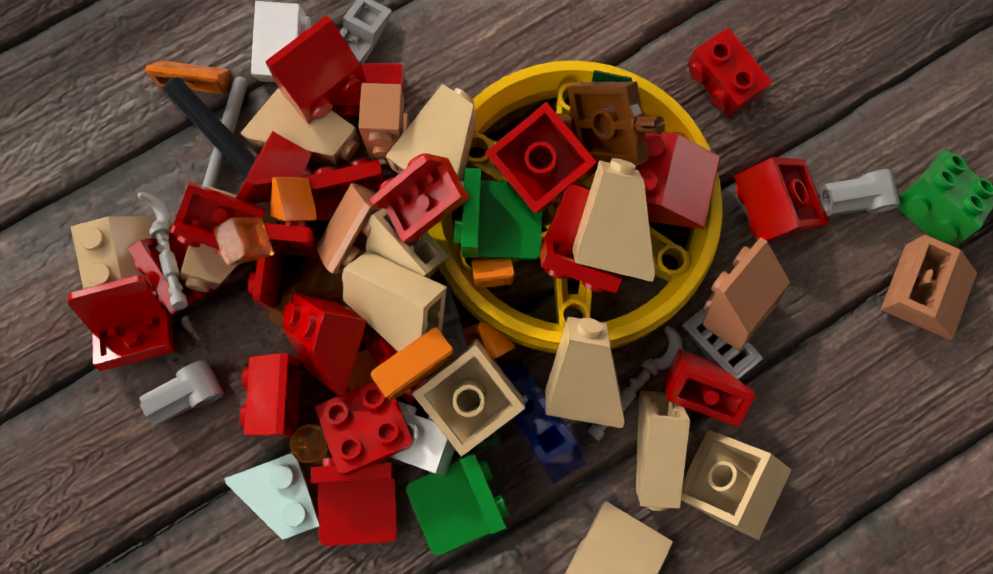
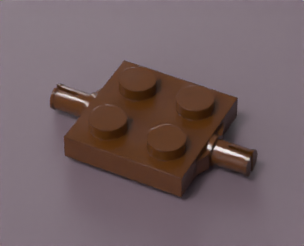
[557,81,665,165]

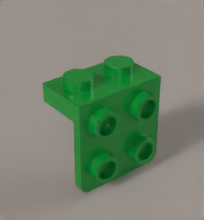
[897,149,993,247]
[454,168,542,260]
[406,454,510,556]

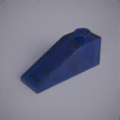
[503,361,586,484]

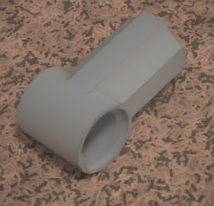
[820,169,901,217]
[139,359,225,426]

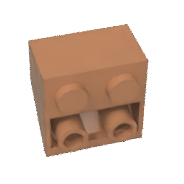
[315,183,382,274]
[881,235,977,340]
[703,237,790,351]

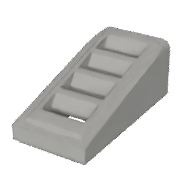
[681,308,763,379]

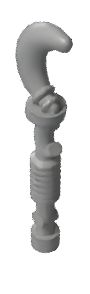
[137,192,188,310]
[587,326,683,441]

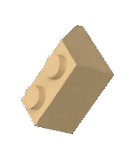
[70,216,157,291]
[412,339,525,457]
[681,429,791,540]

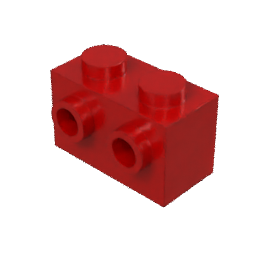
[687,27,772,119]

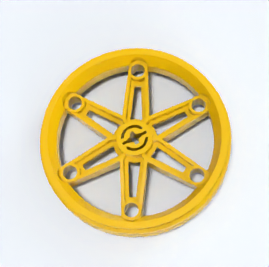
[428,60,722,354]

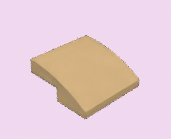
[565,501,673,574]

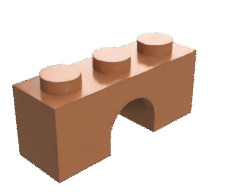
[359,83,410,171]

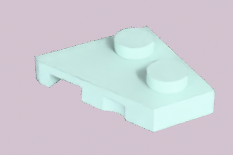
[224,452,319,540]

